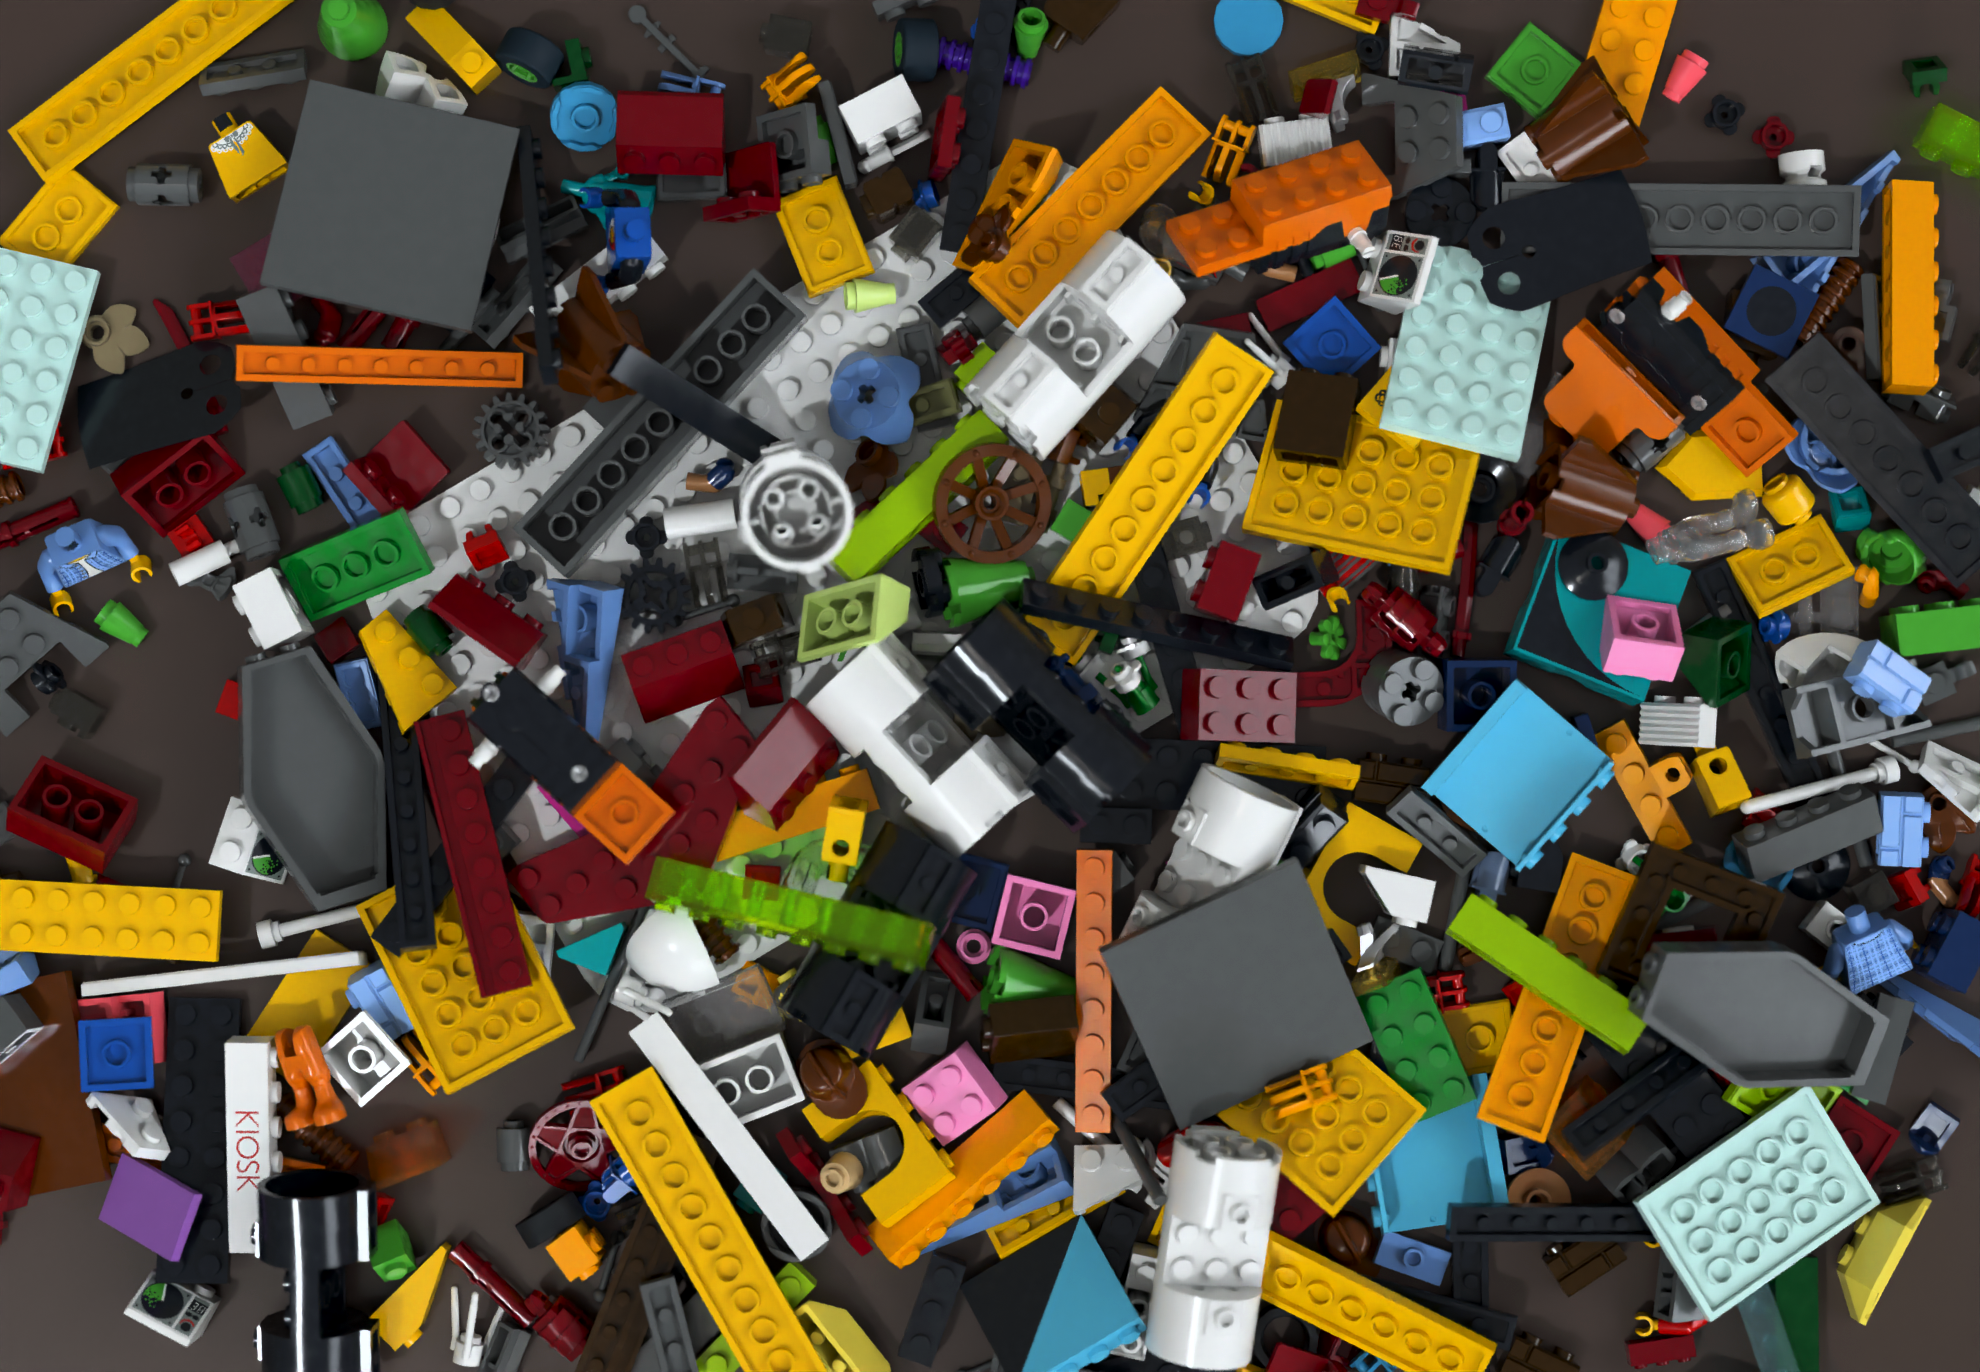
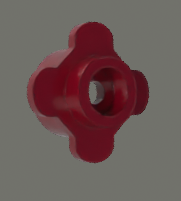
[1752,116,1794,159]

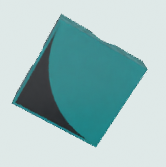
[1503,537,1691,706]

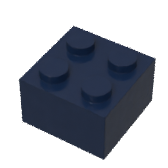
[1437,657,1517,732]
[1910,908,1980,994]

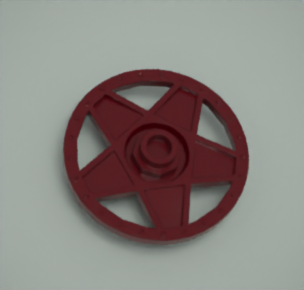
[528,1097,616,1192]

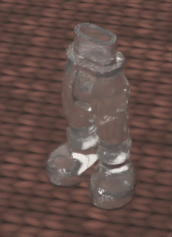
[1646,488,1775,565]

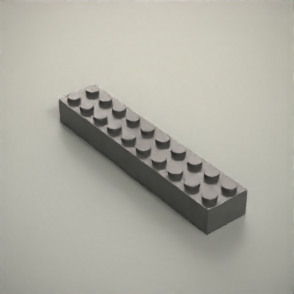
[512,267,808,578]

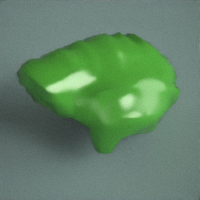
[1856,528,1928,586]

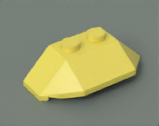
[1836,1193,1932,1326]
[793,1300,891,1372]

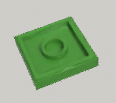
[1484,21,1581,119]

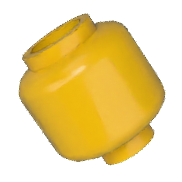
[1762,473,1815,526]

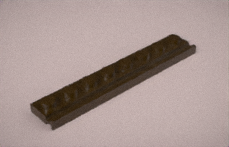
[575,1132,718,1372]

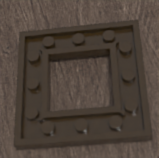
[1595,840,1786,987]

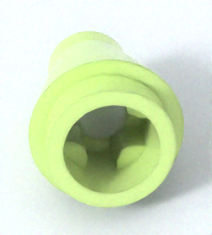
[843,278,896,313]

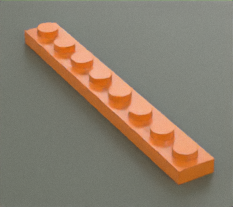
[235,344,523,388]
[1075,849,1113,1133]

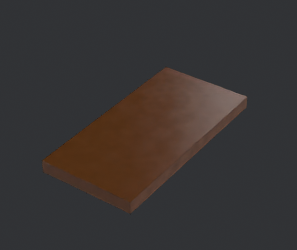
[0,970,113,1196]

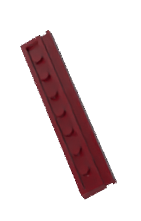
[413,709,533,999]

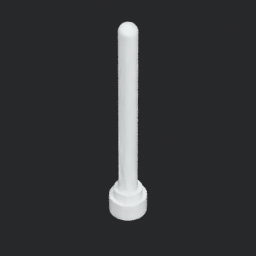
[1740,755,1900,814]
[256,903,361,950]

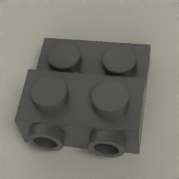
[756,102,832,193]

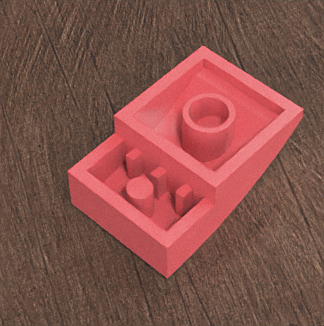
[77,991,168,1064]

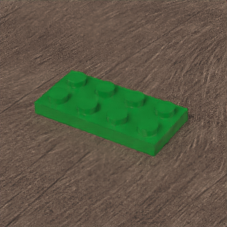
[278,506,435,622]
[1355,966,1478,1123]

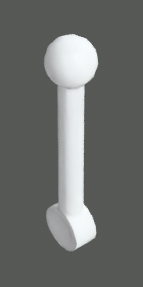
[1869,741,1919,773]

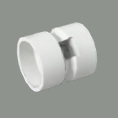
[1778,149,1827,185]

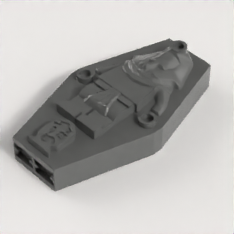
[237,641,387,912]
[1627,941,1890,1088]

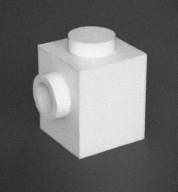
[1798,900,1847,951]

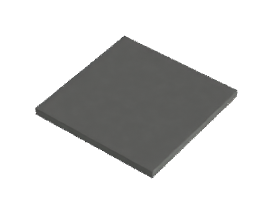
[260,79,520,334]
[1098,857,1374,1131]

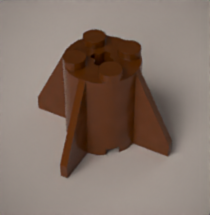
[1524,55,1650,182]
[513,265,650,403]
[1517,418,1640,540]

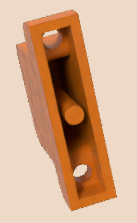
[1544,317,1685,453]

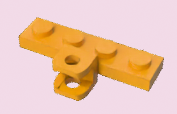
[1595,718,1693,850]

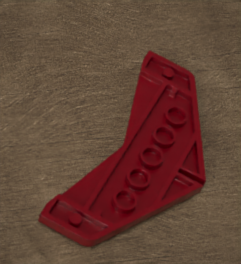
[506,696,757,923]

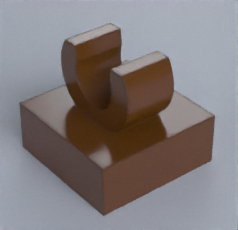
[1045,429,1087,465]

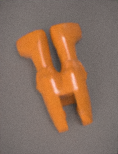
[275,1025,347,1131]

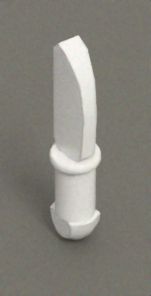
[858,129,931,174]

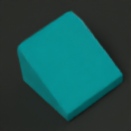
[1828,486,1872,533]

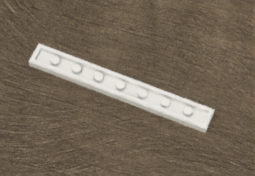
[81,951,368,997]
[629,1011,829,1261]

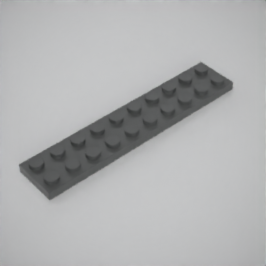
[1500,182,1862,257]

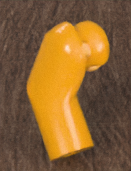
[1854,564,1879,608]

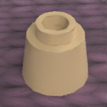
[820,1152,863,1194]

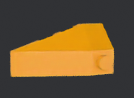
[952,138,1063,272]

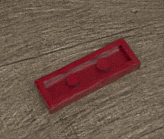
[1254,258,1360,333]

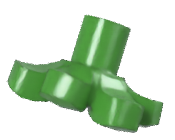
[1309,615,1347,660]

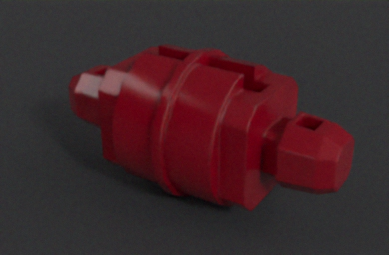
[1361,581,1447,658]
[524,1289,594,1362]

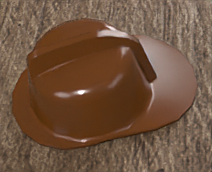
[796,1039,868,1119]
[1314,1205,1382,1277]

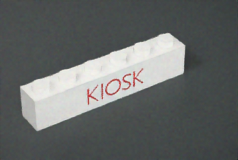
[225,1036,283,1253]

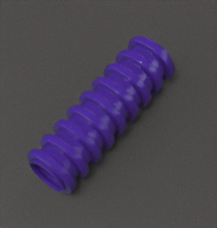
[937,36,1033,89]

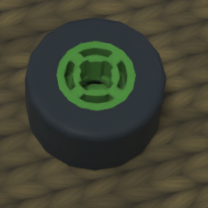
[892,18,939,82]
[495,27,564,89]

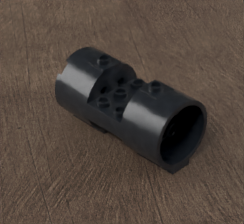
[922,598,1155,833]
[777,821,978,1061]
[250,1169,380,1372]

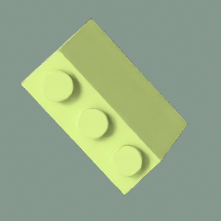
[797,573,911,663]

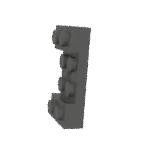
[1781,658,1932,759]

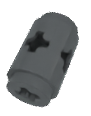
[126,163,203,206]
[1613,423,1687,473]
[223,484,281,562]

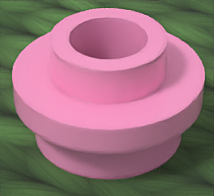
[956,929,991,964]

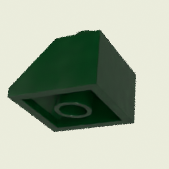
[1679,616,1752,708]

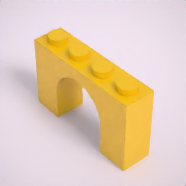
[1302,801,1423,967]
[801,1060,956,1229]

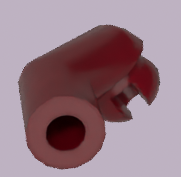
[310,298,342,346]
[1916,568,1970,600]

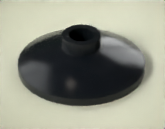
[1465,454,1517,524]
[1558,533,1628,601]
[1786,848,1850,901]

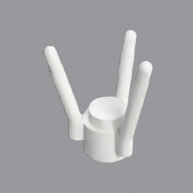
[1244,312,1296,390]
[614,973,706,1021]
[450,1285,504,1367]

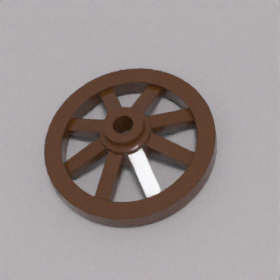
[932,442,1051,564]

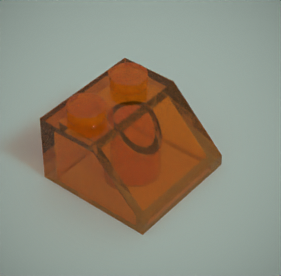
[1546,1075,1635,1181]
[366,1116,452,1191]

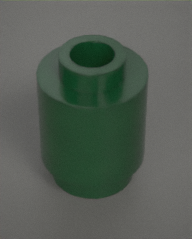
[276,461,324,516]
[403,604,455,657]

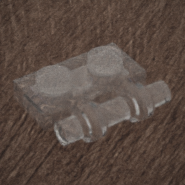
[1795,566,1859,637]

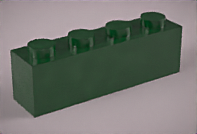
[1763,1253,1819,1372]

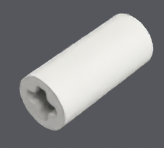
[663,498,738,540]

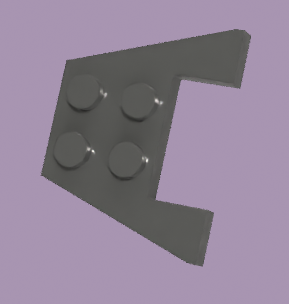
[1361,73,1464,201]
[1133,321,1268,442]
[0,591,110,737]

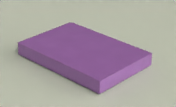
[98,1153,203,1261]

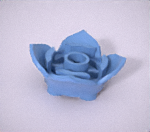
[828,351,921,445]
[1784,418,1858,494]

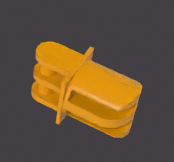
[760,52,822,110]
[1201,114,1257,188]
[395,1029,441,1097]
[1264,1063,1339,1120]

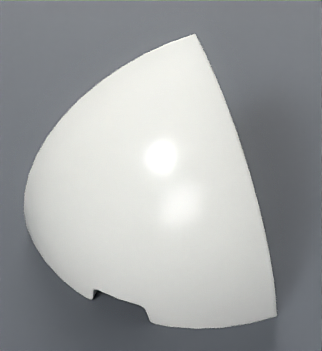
[375,50,468,115]
[1775,633,1865,688]
[626,897,720,992]

